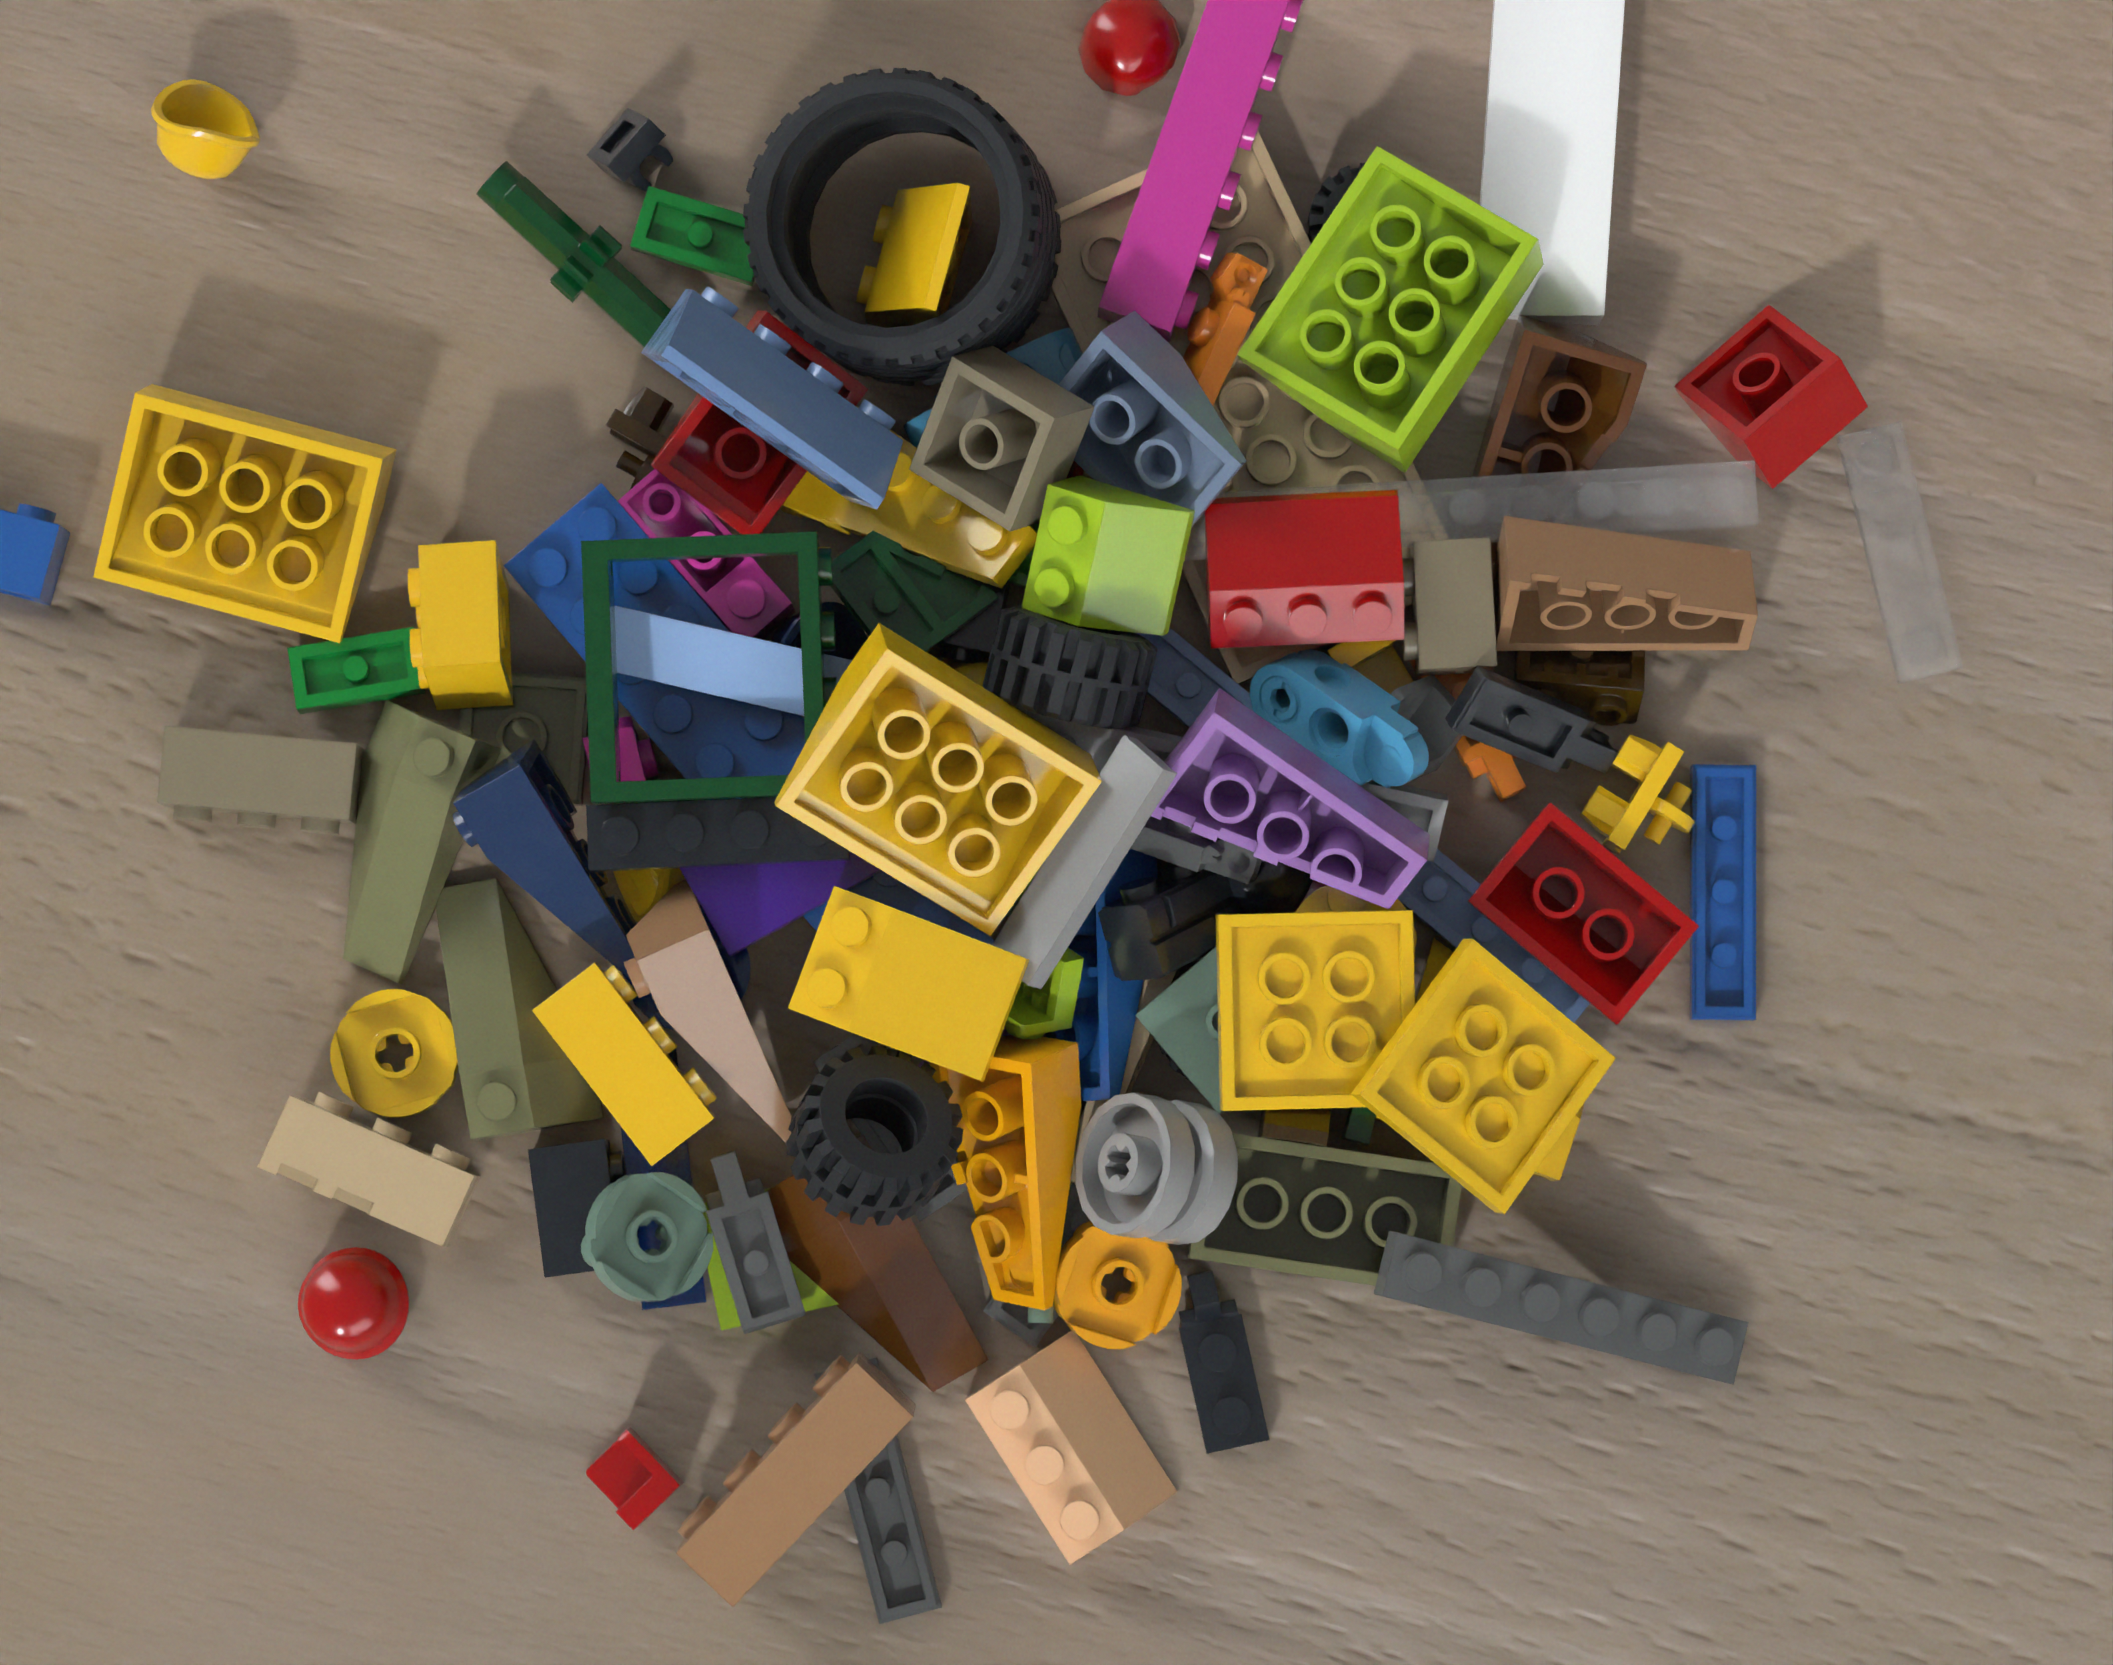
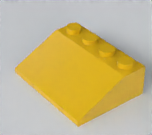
[93,384,397,643]
[774,623,1102,936]

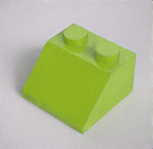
[1022,475,1195,636]

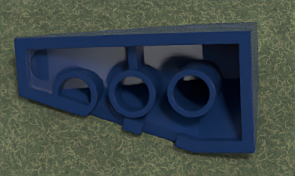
[453,739,636,980]

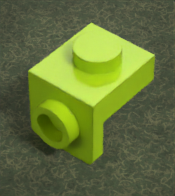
[1005,948,1084,1039]

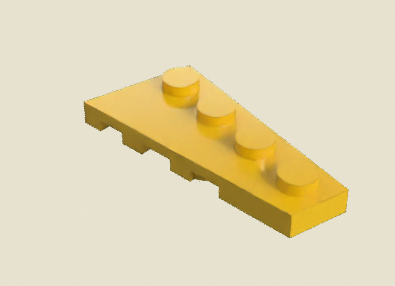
[780,406,1037,588]

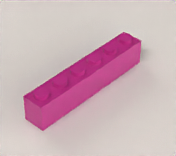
[1097,0,1304,342]

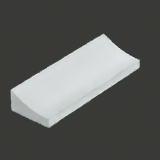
[1480,0,1625,326]

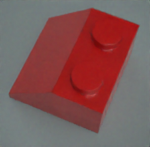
[1674,305,1868,489]

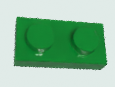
[630,186,755,286]
[287,627,426,715]

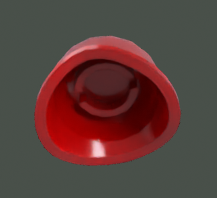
[298,1247,410,1360]

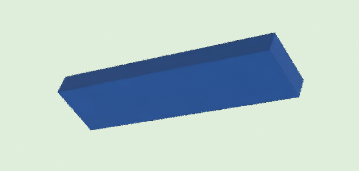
[1690,764,1756,1021]

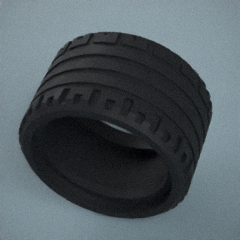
[743,68,1062,386]

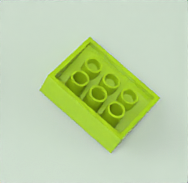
[1237,146,1544,473]

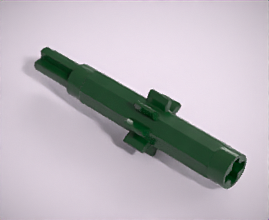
[476,161,671,348]

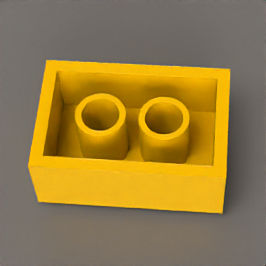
[532,962,717,1166]

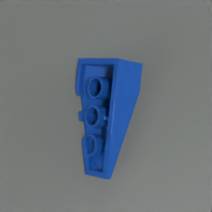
[1046,849,1158,1102]

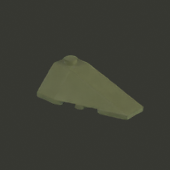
[343,700,501,984]
[436,878,604,1141]

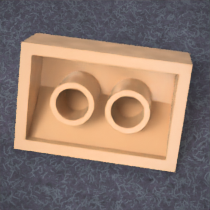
[965,1330,1177,1565]

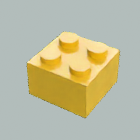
[408,540,513,710]

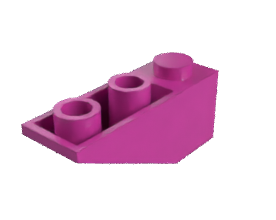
[618,469,795,640]

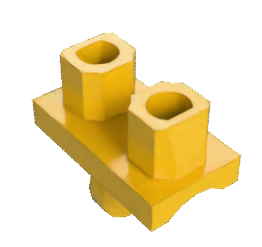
[1580,735,1695,854]

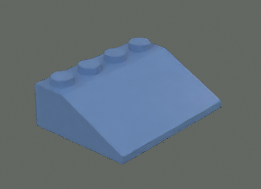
[641,286,903,509]

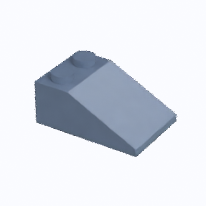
[1058,311,1246,526]

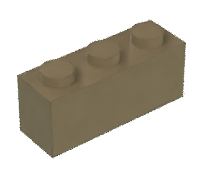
[157,726,364,834]

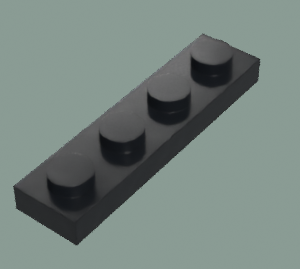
[586,797,850,872]

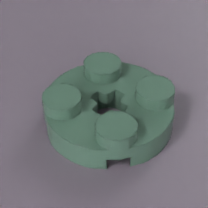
[581,1172,713,1302]

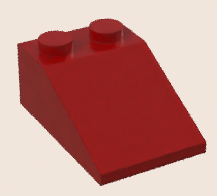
[650,311,868,534]

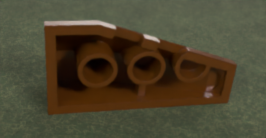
[1455,314,1647,571]
[766,1134,988,1392]

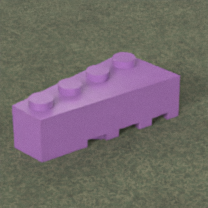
[1151,688,1430,909]

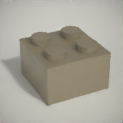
[909,346,1095,532]

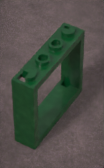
[581,531,837,805]

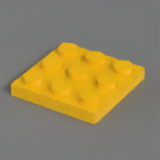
[1216,910,1415,1111]
[1351,938,1616,1214]

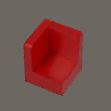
[586,1427,684,1530]

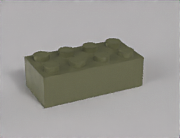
[1187,1133,1462,1286]

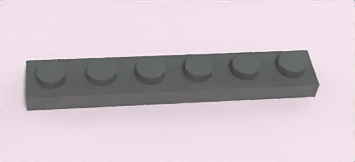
[1374,1231,1749,1385]

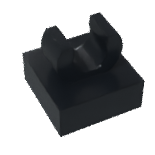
[587,108,673,191]

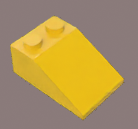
[856,183,972,328]
[788,886,1029,1082]

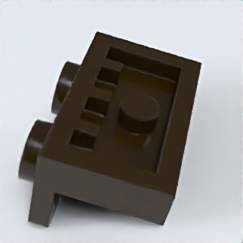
[1514,650,1645,726]

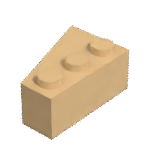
[257,1092,481,1247]

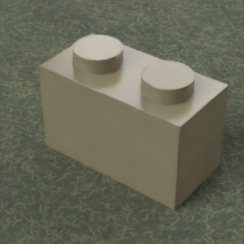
[1402,537,1497,676]

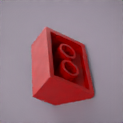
[1204,489,1404,649]
[1467,802,1699,1025]

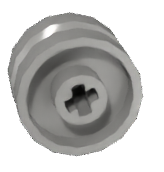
[1075,1092,1238,1245]

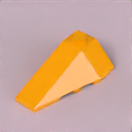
[929,1035,1081,1311]

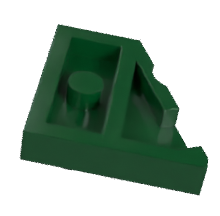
[830,531,998,653]

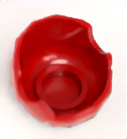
[1078,0,1181,96]

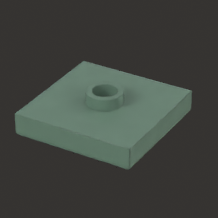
[1135,947,1224,1115]

